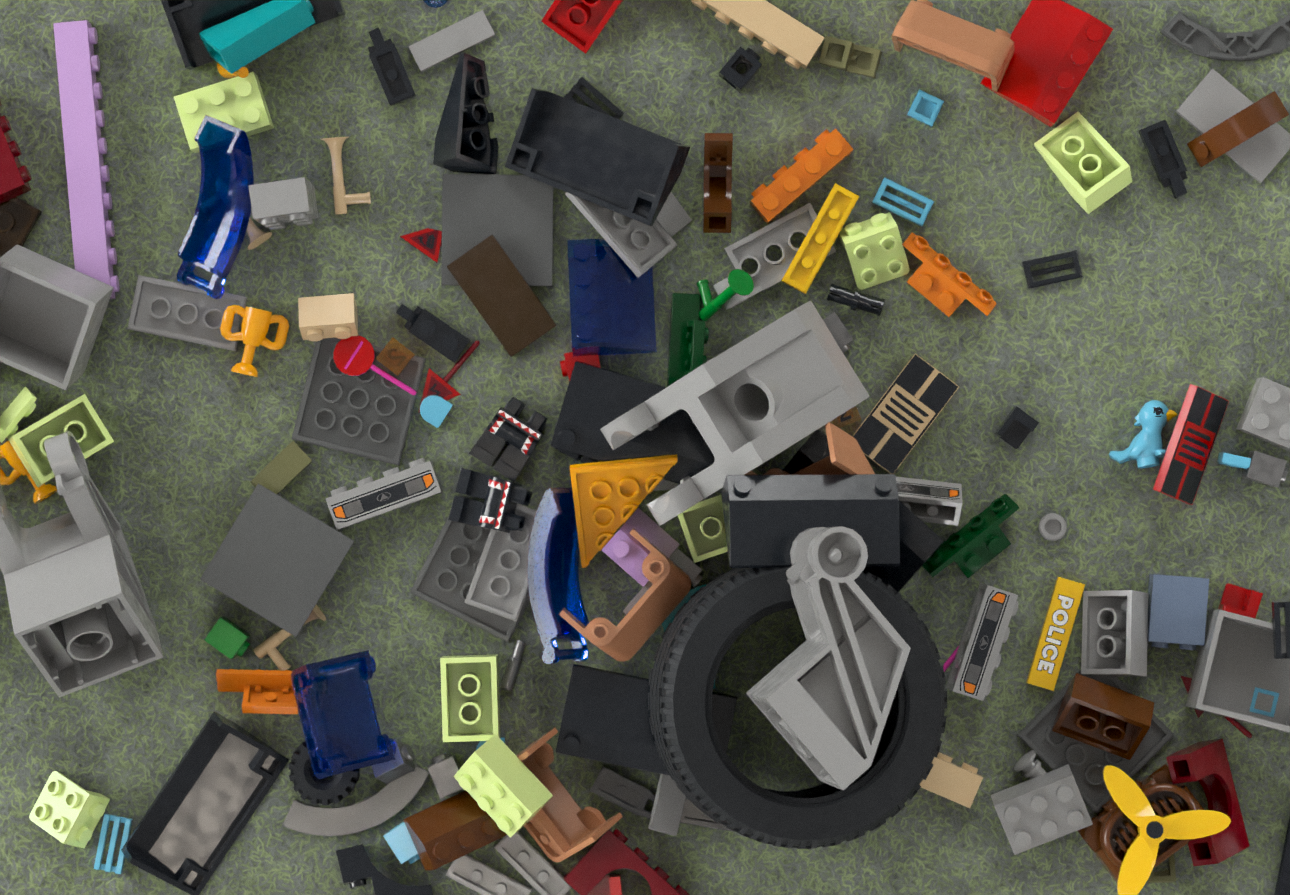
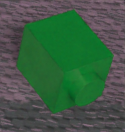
[204,616,251,659]

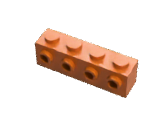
[750,128,854,224]

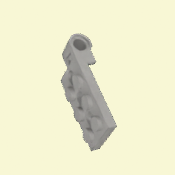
[713,203,836,310]

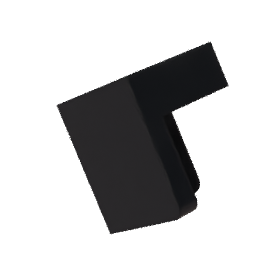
[994,406,1039,449]

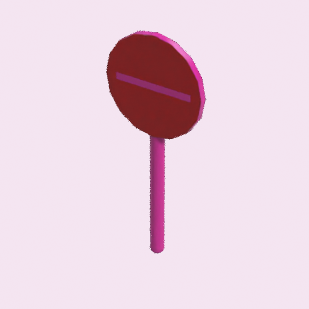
[333,335,417,396]

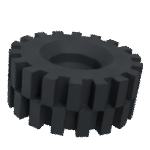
[288,734,361,806]

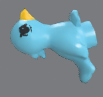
[1109,400,1178,469]

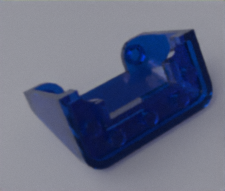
[291,650,396,779]

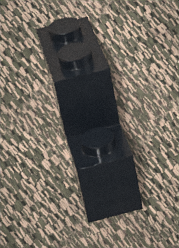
[336,844,433,895]

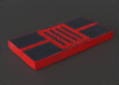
[1153,384,1229,505]

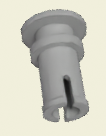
[1013,750,1047,779]

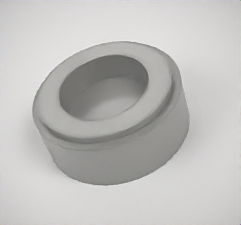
[1038,513,1067,541]

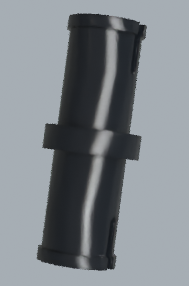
[827,283,885,316]

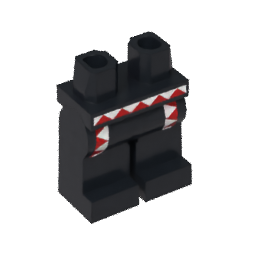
[469,397,548,482]
[448,468,532,533]

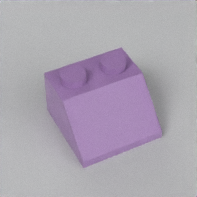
[602,508,680,587]

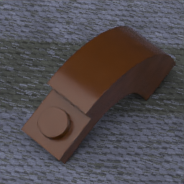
[1187,91,1289,167]
[703,133,733,233]

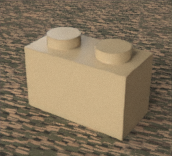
[298,293,358,341]
[919,752,983,808]

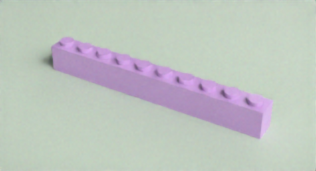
[53,20,119,299]

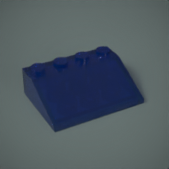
[567,239,657,356]

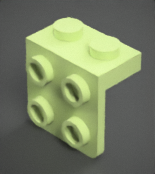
[839,212,910,290]
[0,386,37,443]
[29,771,110,848]

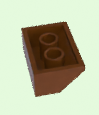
[1052,673,1155,760]
[403,790,507,871]

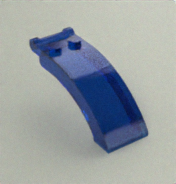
[177,115,254,299]
[527,488,589,664]

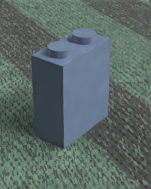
[1148,574,1209,650]

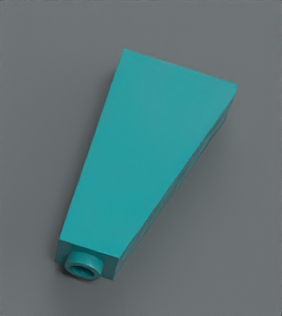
[199,0,316,74]

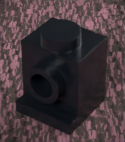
[719,46,762,93]

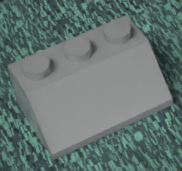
[1081,590,1149,677]

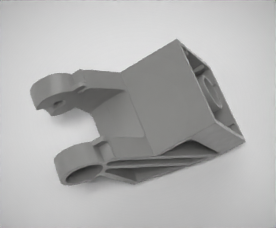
[600,300,870,526]
[0,431,163,698]
[746,526,911,791]

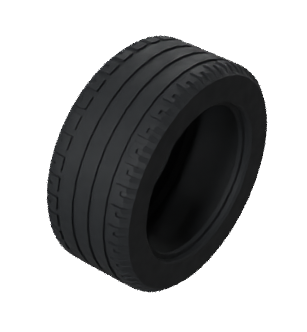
[648,566,947,849]

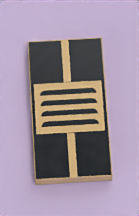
[853,354,959,474]

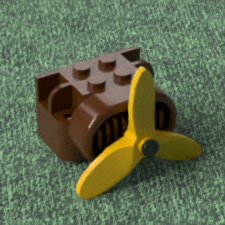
[1078,764,1231,895]

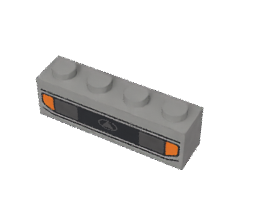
[326,458,443,530]
[896,477,963,526]
[945,583,1019,701]

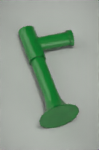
[696,269,754,321]

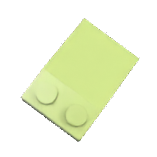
[1034,112,1132,214]

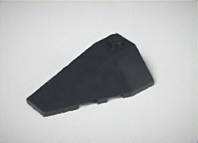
[433,53,499,174]

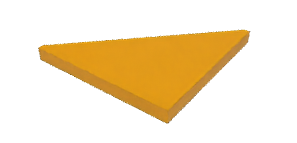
[570,454,678,568]

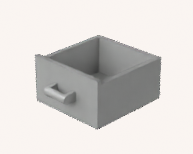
[0,244,114,390]
[1185,610,1290,733]

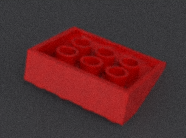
[980,0,1113,127]

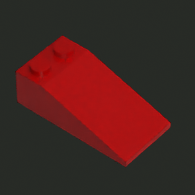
[541,0,624,54]

